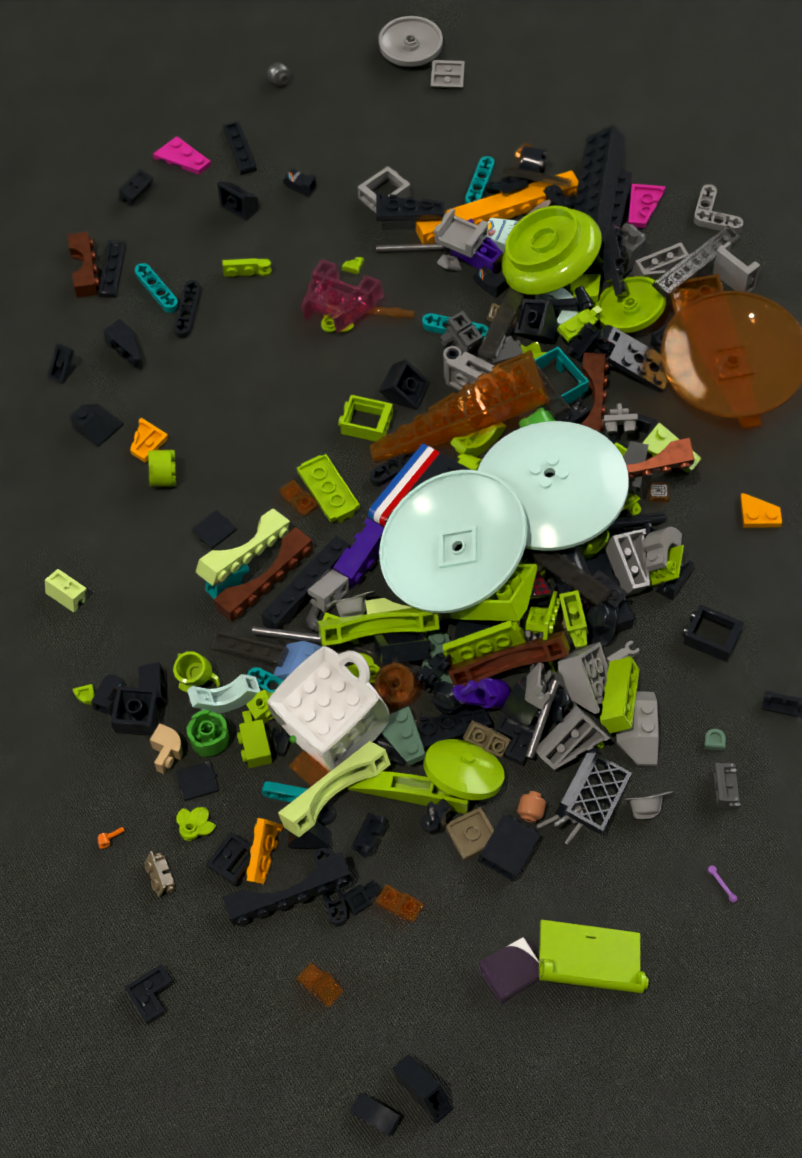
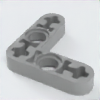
[694,184,743,234]

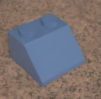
[273,641,322,680]

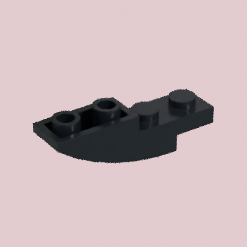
[603,225,628,299]

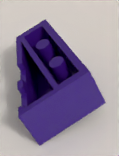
[450,219,503,273]
[333,518,384,588]

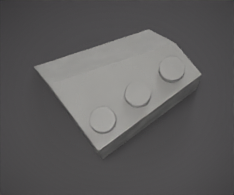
[558,642,609,714]

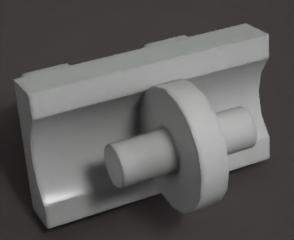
[602,403,638,434]

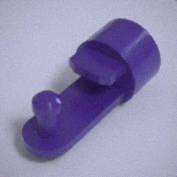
[452,678,510,709]

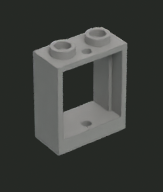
[358,166,411,213]

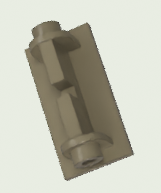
[145,851,175,898]

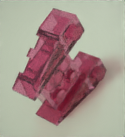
[301,259,384,333]

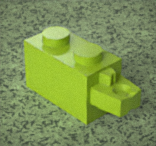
[559,590,589,649]
[237,710,272,768]

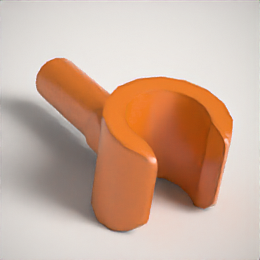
[98,827,124,849]

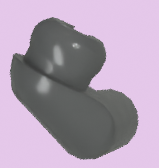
[306,605,321,632]

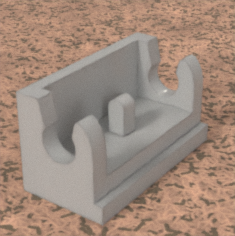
[308,569,349,613]
[525,662,551,710]

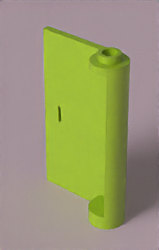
[539,920,648,994]

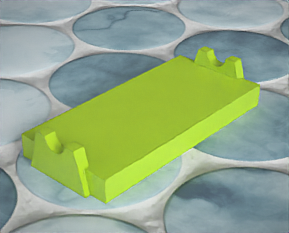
[297,454,360,523]
[443,620,526,665]

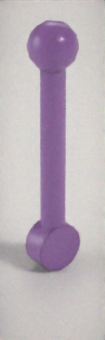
[708,866,737,903]

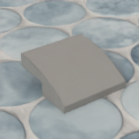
[431,60,465,89]

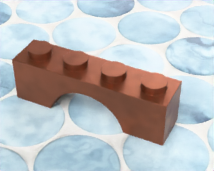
[67,231,100,298]

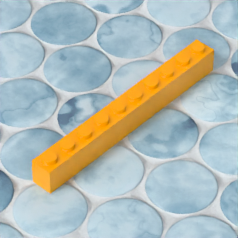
[416,170,579,244]

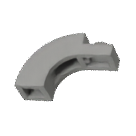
[643,527,682,571]

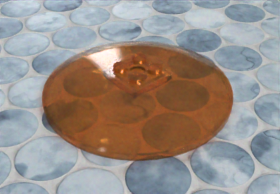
[661,291,802,418]

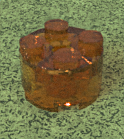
[374,663,417,706]

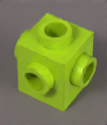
[246,690,274,724]

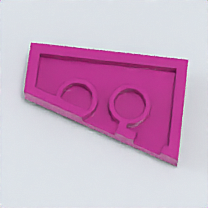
[153,136,211,175]
[628,184,666,228]

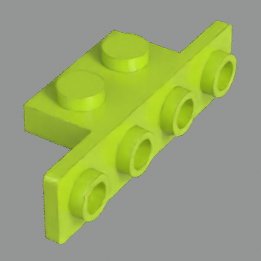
[525,591,560,640]

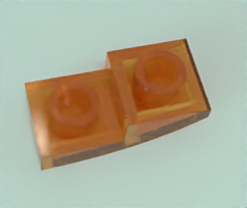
[279,479,318,516]
[375,884,423,922]

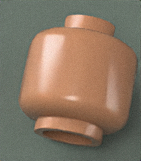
[517,791,546,823]

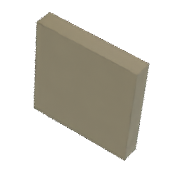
[446,807,494,861]

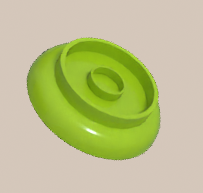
[501,206,602,295]

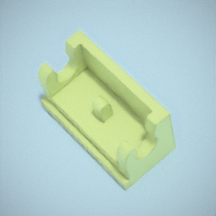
[45,569,87,612]

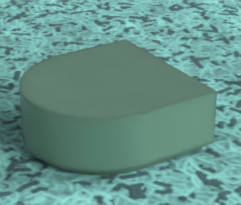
[704,729,726,751]

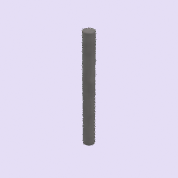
[376,243,445,252]
[252,626,321,643]
[526,679,559,759]

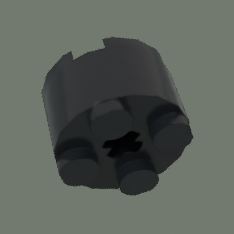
[518,146,548,182]

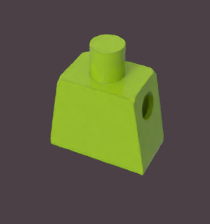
[566,274,601,307]

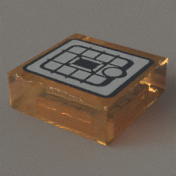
[649,482,669,502]

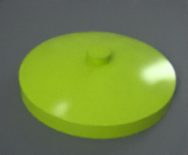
[596,276,666,333]
[423,739,505,800]

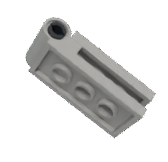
[443,346,519,415]

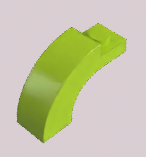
[450,416,507,457]

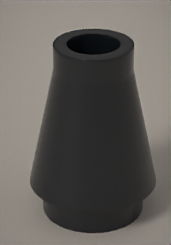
[574,286,595,311]

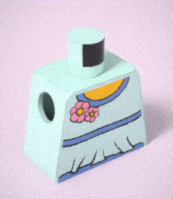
[477,218,518,252]

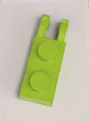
[223,258,272,277]

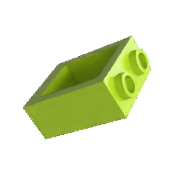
[338,395,393,443]

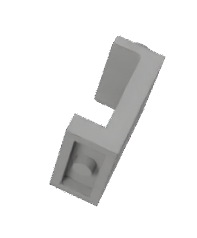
[434,208,488,258]
[713,242,760,297]

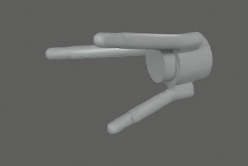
[536,806,583,845]

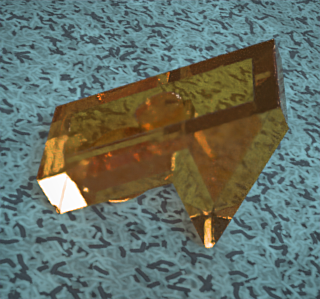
[297,963,343,1008]

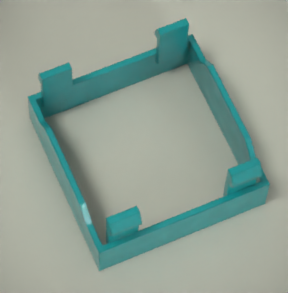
[515,347,589,412]

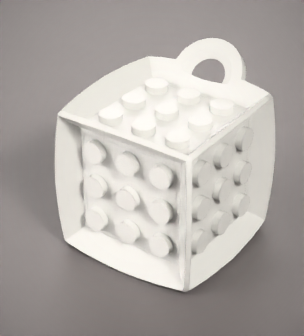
[268,646,390,772]

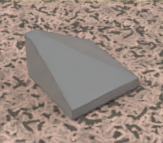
[437,255,462,271]

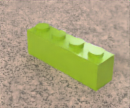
[600,656,639,733]

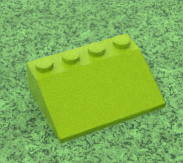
[450,564,537,621]

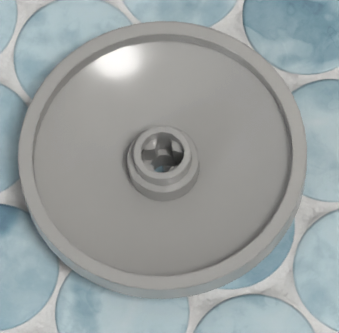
[379,16,443,66]

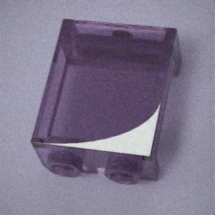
[479,937,539,1005]

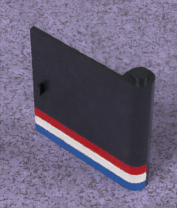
[368,443,471,527]

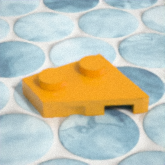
[130,418,169,463]
[740,493,782,528]

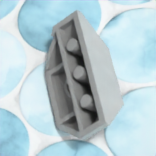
[616,692,659,766]

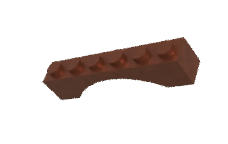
[580,353,608,433]
[626,438,695,480]
[214,527,313,622]
[448,631,570,686]

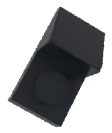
[47,343,77,384]

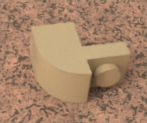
[150,723,183,774]

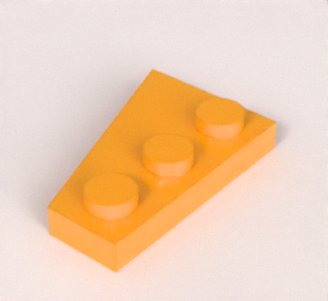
[247,818,284,884]

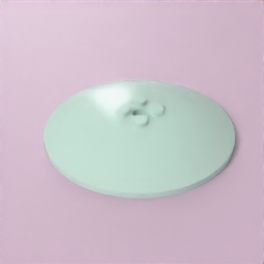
[477,421,629,551]
[379,470,527,613]

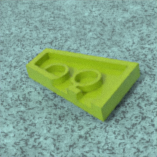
[642,423,701,473]

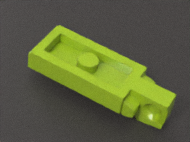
[557,306,603,342]

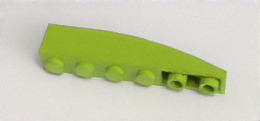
[348,771,470,814]

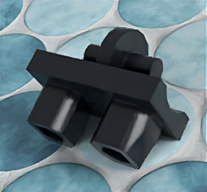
[420,799,451,833]

